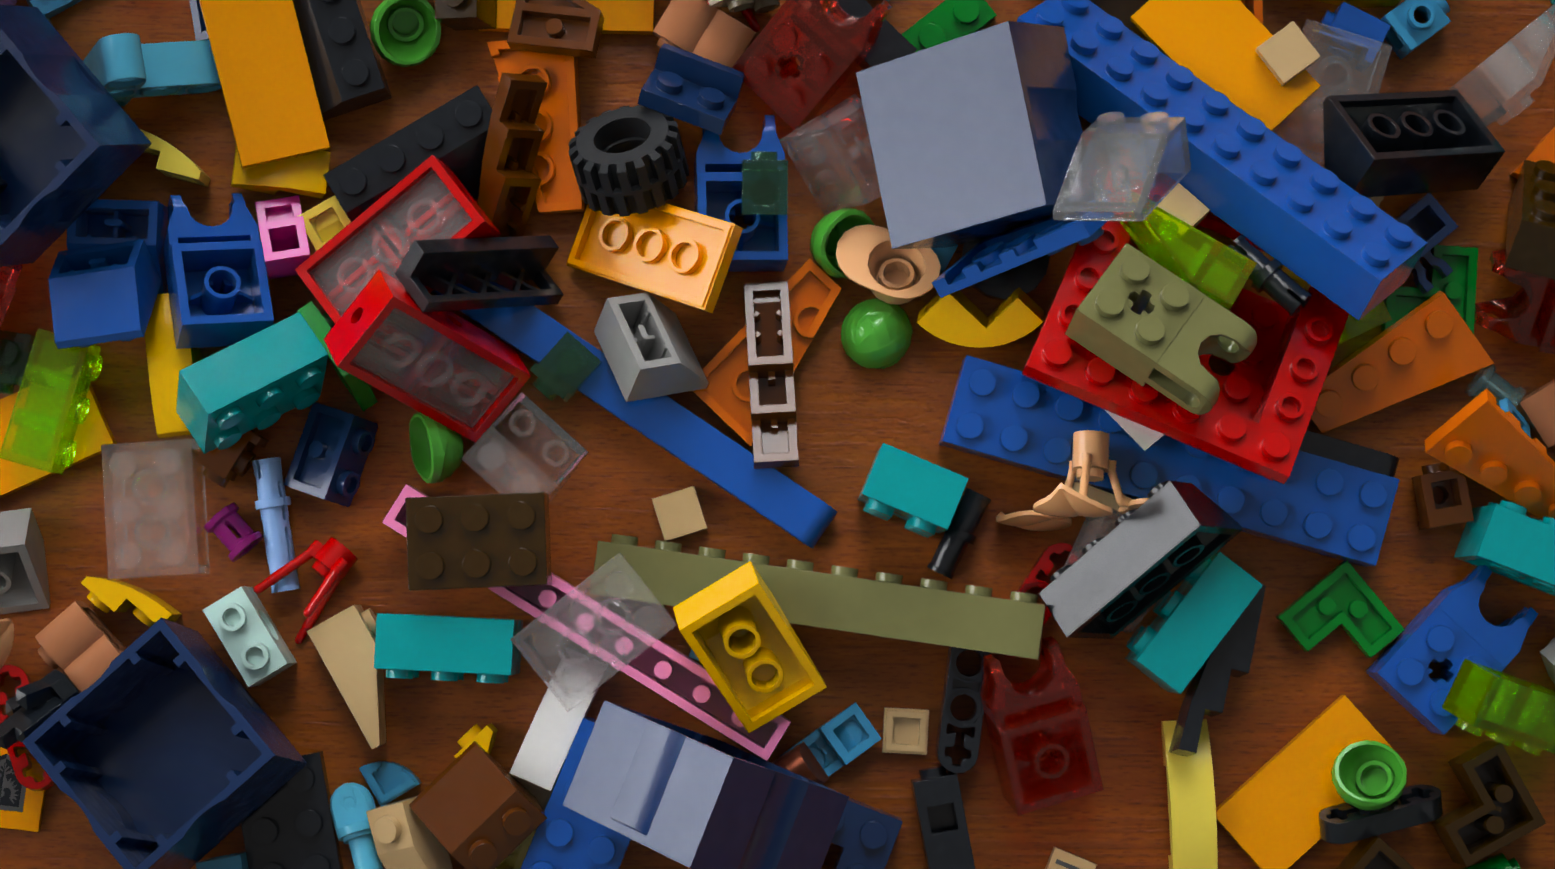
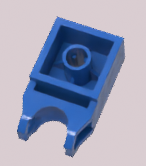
[694,115,788,272]
[163,193,274,349]
[1365,565,1538,735]

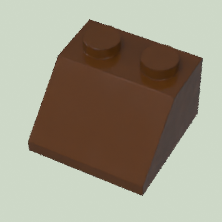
[409,741,547,869]

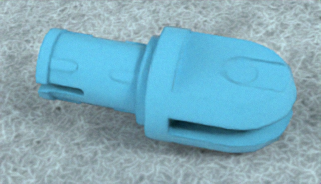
[330,782,383,869]

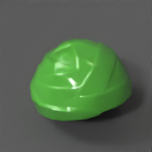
[370,0,441,67]
[810,208,874,278]
[841,298,913,369]
[409,412,464,484]
[1331,740,1407,810]

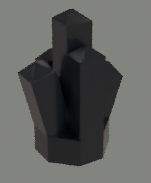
[0,669,79,749]

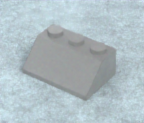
[0,508,50,615]

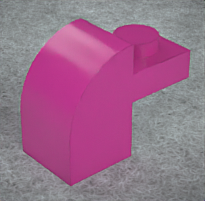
[255,195,311,280]

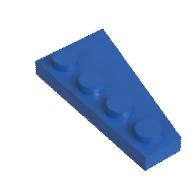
[932,198,1116,298]

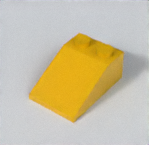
[673,561,827,733]

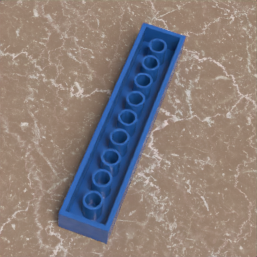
[1016,0,1428,320]
[939,355,1400,567]

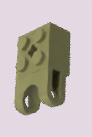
[1065,243,1257,415]

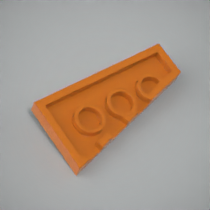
[487,40,586,215]
[692,258,842,448]
[1311,291,1495,433]
[1425,388,1555,519]

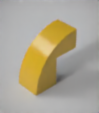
[917,287,1044,348]

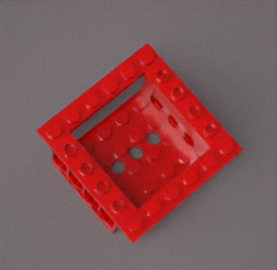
[1022,145,1349,484]

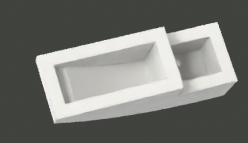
[509,647,608,791]

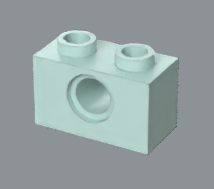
[203,586,297,687]

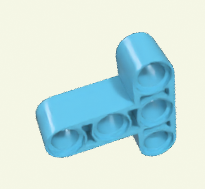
[83,33,221,107]

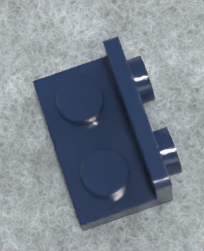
[637,43,745,135]
[284,402,378,507]

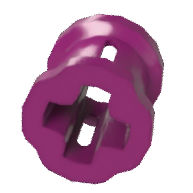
[204,502,264,562]

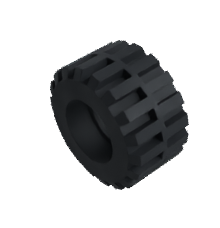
[568,105,689,216]

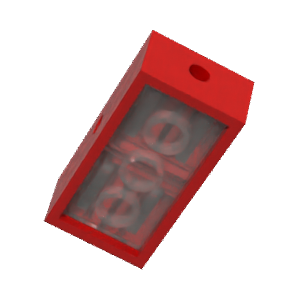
[295,154,501,324]
[324,270,531,443]

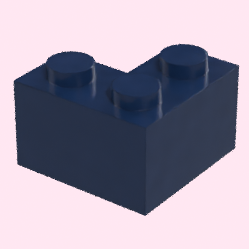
[831,798,903,869]

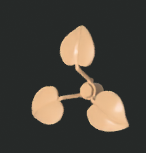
[996,430,1149,531]

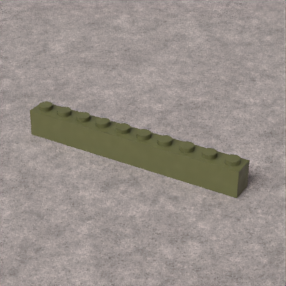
[590,534,1046,660]

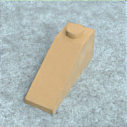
[307,605,386,749]
[366,796,453,869]

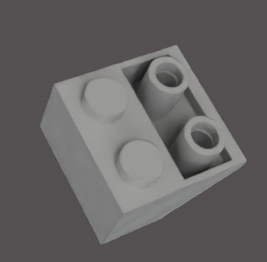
[594,292,709,402]

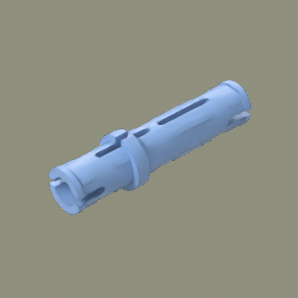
[252,457,301,593]

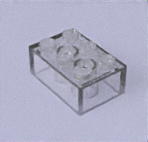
[101,438,210,580]
[510,552,678,712]

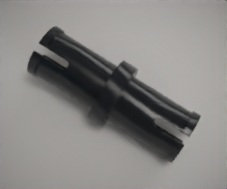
[1222,235,1313,317]
[927,487,991,579]

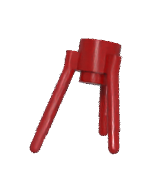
[254,537,358,644]

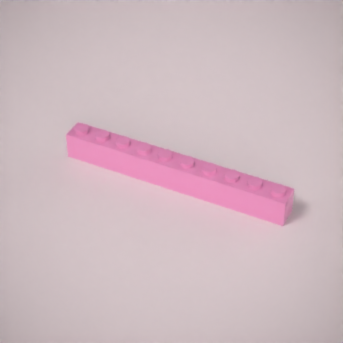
[382,484,791,761]

